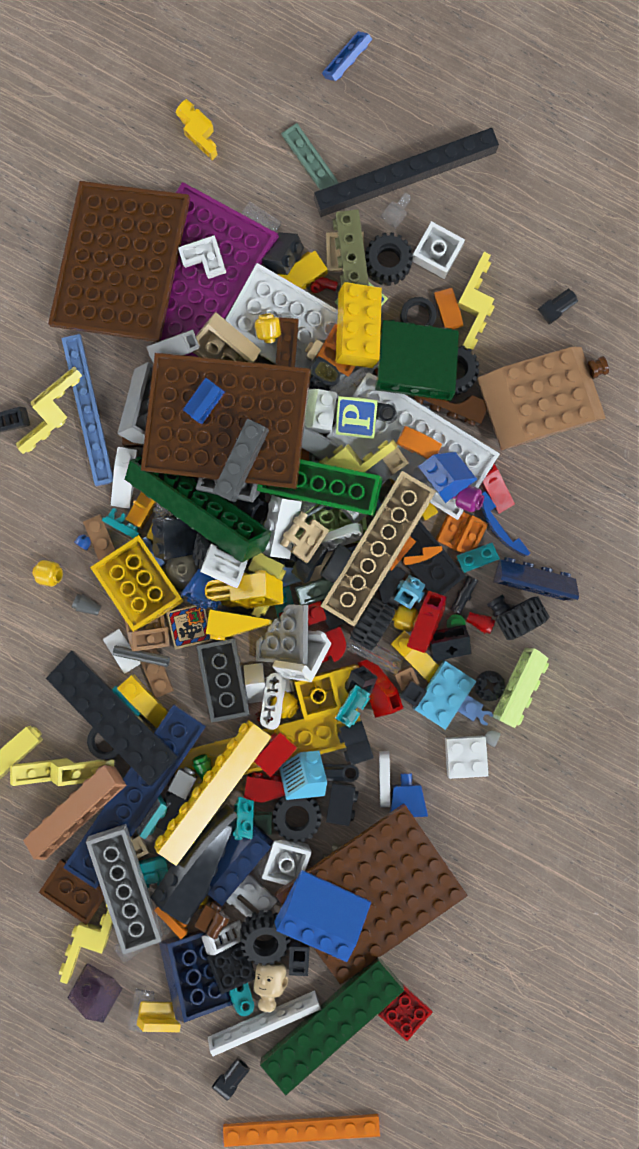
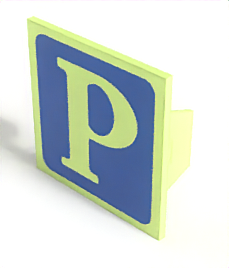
[336,396,378,439]

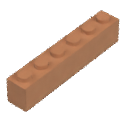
[23,765,126,860]

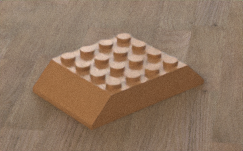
[477,347,606,451]

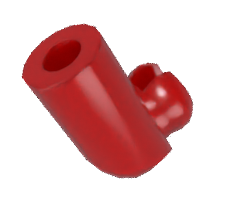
[310,277,339,293]

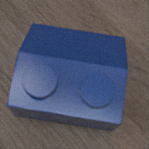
[418,452,477,503]

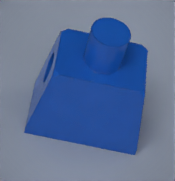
[390,773,428,817]

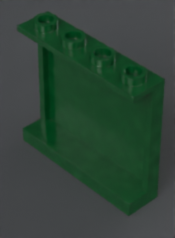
[375,320,459,401]

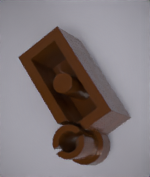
[195,897,230,939]

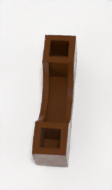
[408,395,487,427]

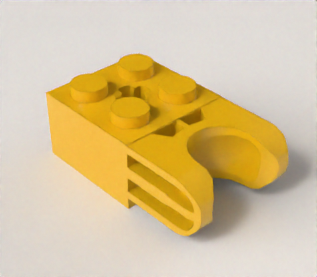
[205,570,283,609]
[293,664,359,720]

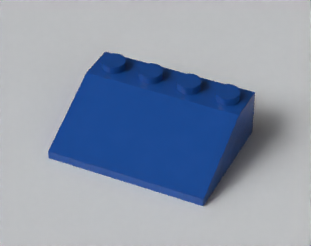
[274,870,371,962]

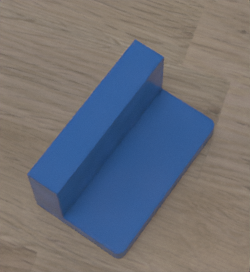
[183,378,225,424]

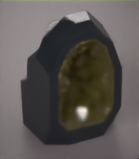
[310,356,340,386]

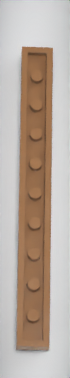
[83,514,174,698]

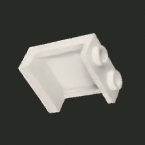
[272,630,332,682]

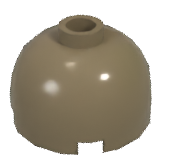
[165,555,199,590]

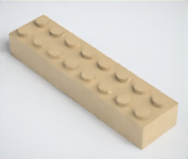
[321,471,436,627]

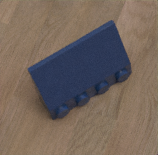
[493,557,579,602]
[208,804,274,906]
[159,929,233,1023]

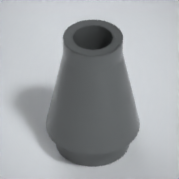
[71,593,102,616]

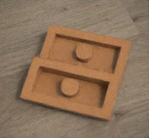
[125,615,170,651]

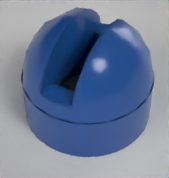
[74,534,91,551]

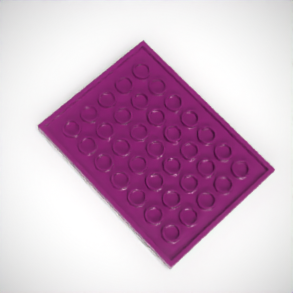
[161,182,279,357]

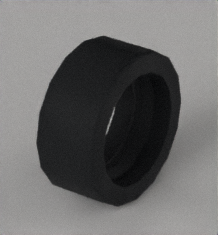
[400,297,436,326]
[320,544,352,583]
[87,728,118,760]

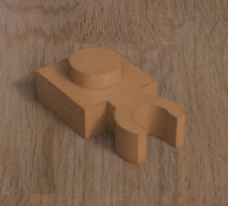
[393,665,420,691]

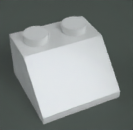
[305,389,337,434]
[262,840,311,885]

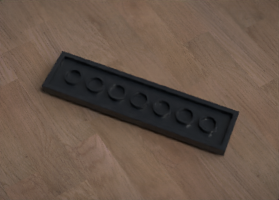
[46,650,178,786]

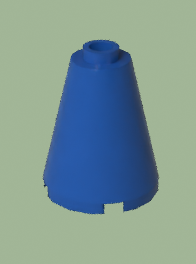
[181,569,219,611]

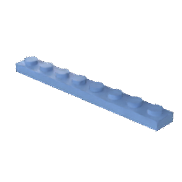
[61,334,113,486]

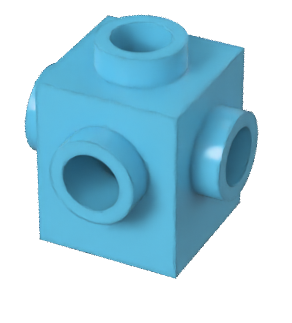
[394,575,425,610]

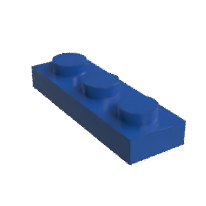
[322,31,372,81]

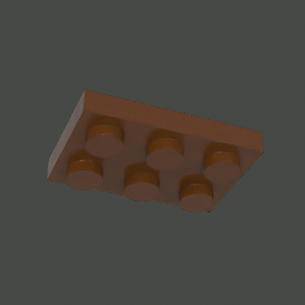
[38,859,105,925]

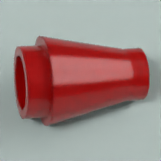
[466,612,496,634]

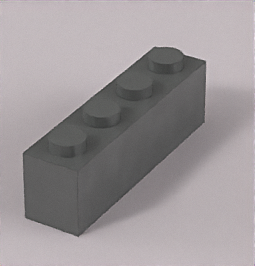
[213,419,269,502]

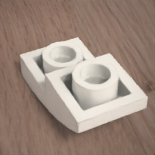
[103,629,141,674]

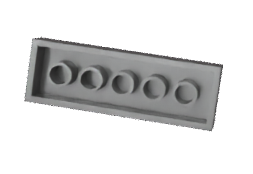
[86,824,163,954]

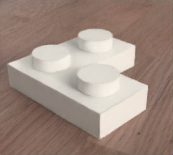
[178,235,226,279]

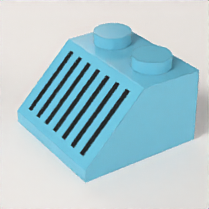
[279,751,327,800]

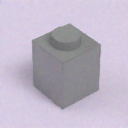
[168,767,198,799]

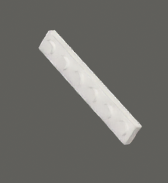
[208,990,321,1056]

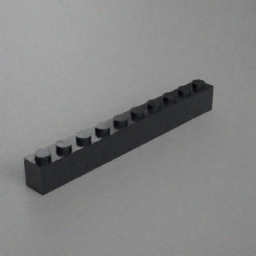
[314,127,499,217]

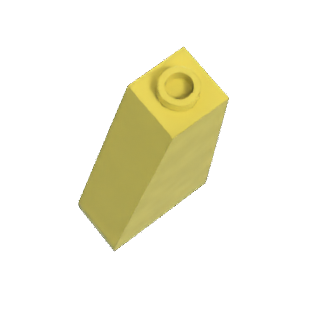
[0,726,43,779]

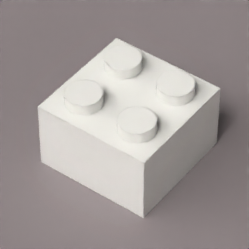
[412,221,465,279]
[445,735,488,779]

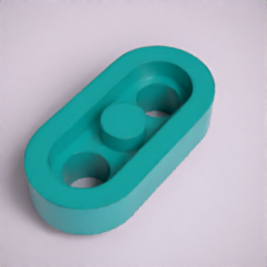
[229,983,254,1016]

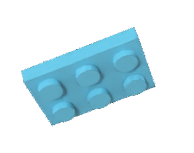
[413,660,476,730]

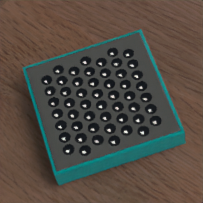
[136,795,167,839]

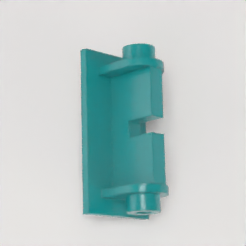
[457,543,500,573]
[335,685,370,727]
[233,796,254,840]

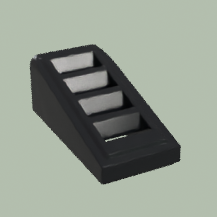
[0,407,30,433]

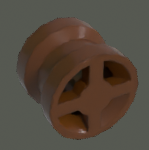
[587,356,609,379]

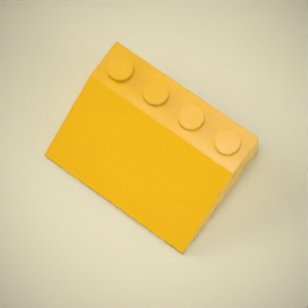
[90,535,184,632]
[206,610,273,640]

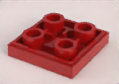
[378,984,433,1041]

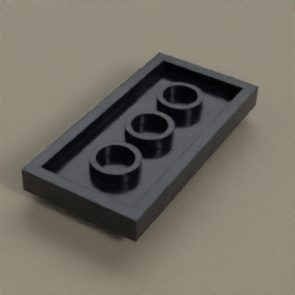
[402,520,466,595]

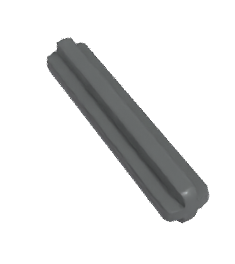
[113,645,170,667]

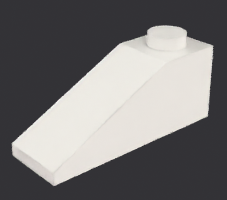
[111,447,140,509]

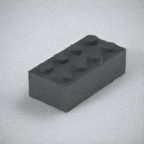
[197,638,251,723]

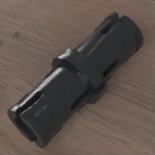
[450,576,479,615]

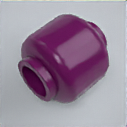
[453,485,484,512]

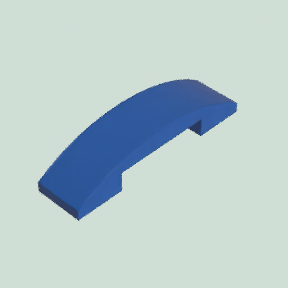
[481,491,530,557]

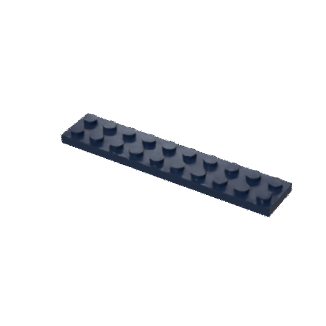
[63,704,206,889]

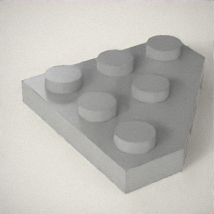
[256,605,308,664]

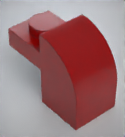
[322,627,346,663]

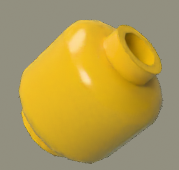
[254,313,281,343]
[32,560,63,587]
[392,605,419,632]
[270,691,299,719]

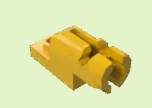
[175,99,217,161]

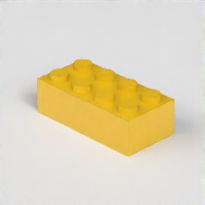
[336,282,382,368]

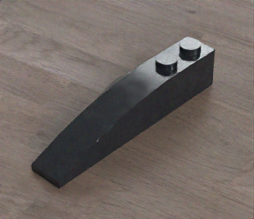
[150,804,237,924]

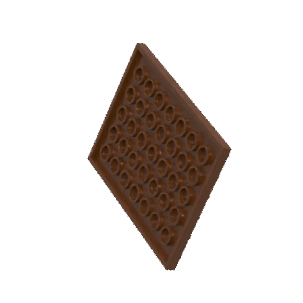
[48,181,190,342]
[141,353,311,489]
[275,803,468,985]

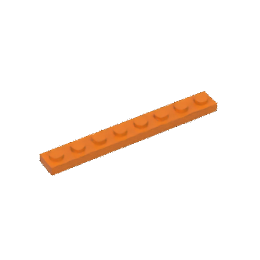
[223,1114,380,1147]

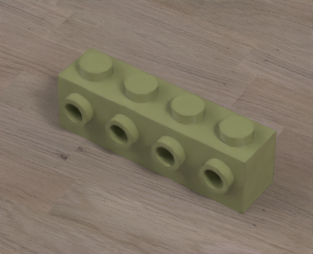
[332,209,369,287]

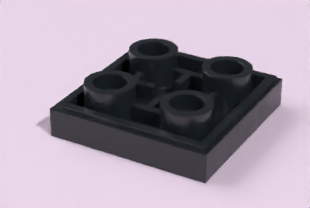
[206,942,255,995]

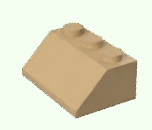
[192,312,261,363]

